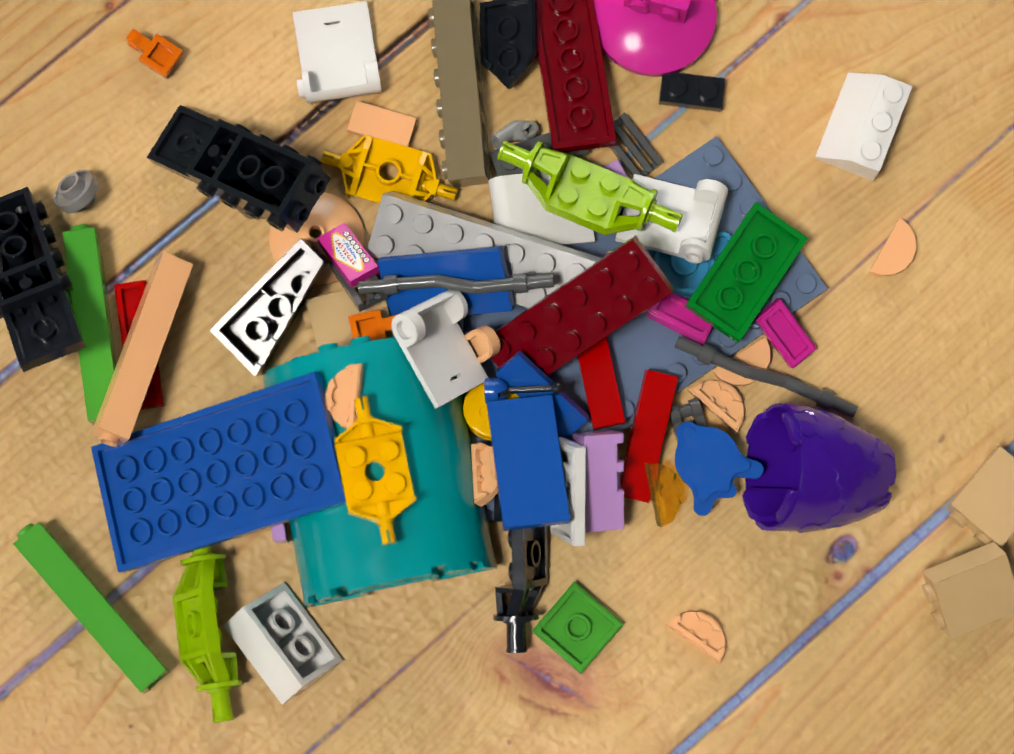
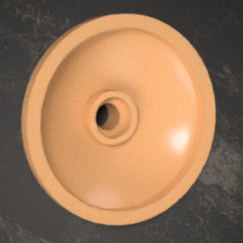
[269,192,365,286]

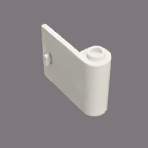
[292,1,382,103]
[488,172,595,246]
[615,174,728,264]
[392,290,488,409]

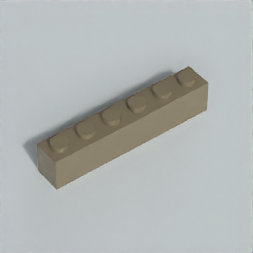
[428,0,491,188]

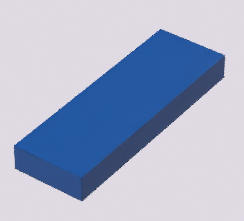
[496,350,589,439]

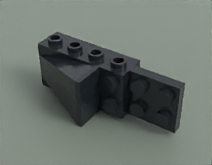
[146,105,331,233]
[0,187,86,372]

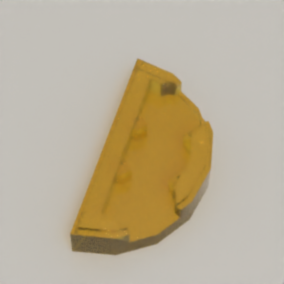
[645,463,685,527]

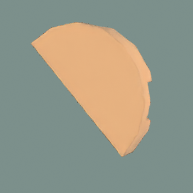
[868,218,917,277]
[711,337,770,387]
[325,364,364,429]
[688,380,744,434]
[471,443,498,507]
[667,612,726,663]

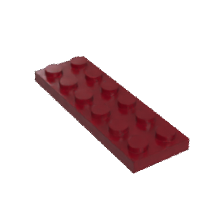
[537,0,616,152]
[491,235,675,375]

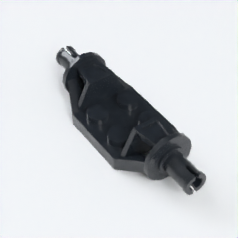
[493,493,548,653]

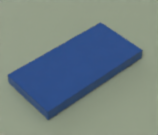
[377,246,515,316]
[486,395,570,531]

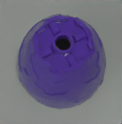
[742,403,896,533]

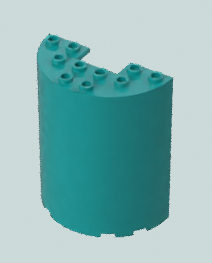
[263,336,497,608]

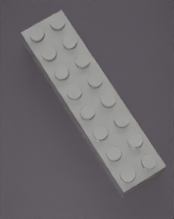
[367,191,601,308]

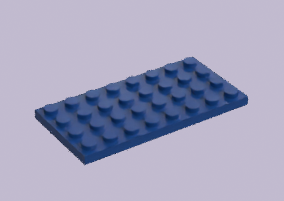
[91,371,346,573]

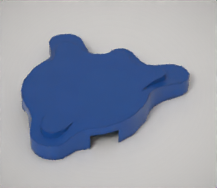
[675,422,764,516]

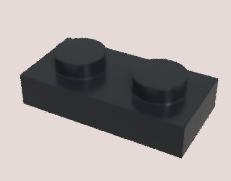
[659,72,725,112]

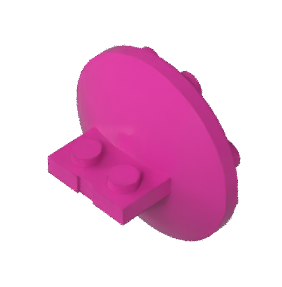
[593,0,717,77]

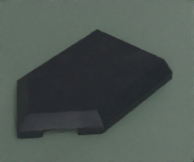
[480,0,537,89]

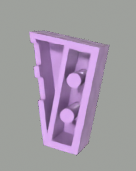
[572,429,624,533]

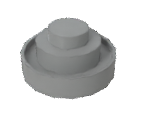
[54,170,99,213]

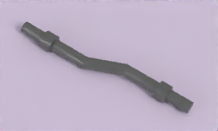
[358,273,554,295]
[674,335,858,418]

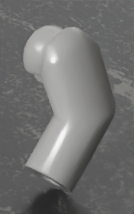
[491,120,539,149]

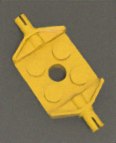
[321,134,458,204]
[334,396,416,545]

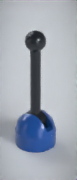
[484,378,564,404]

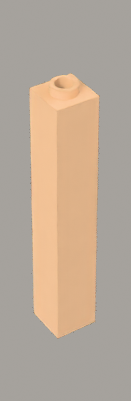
[91,252,193,447]

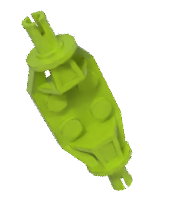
[497,140,683,235]
[172,546,242,723]

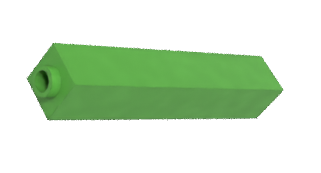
[62,224,117,425]
[13,522,170,694]

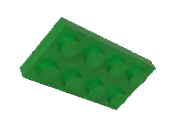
[684,202,808,343]

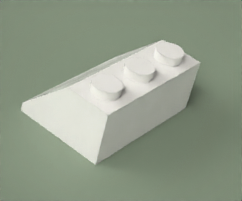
[814,72,912,181]
[224,582,343,705]

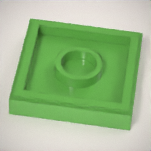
[531,582,624,674]

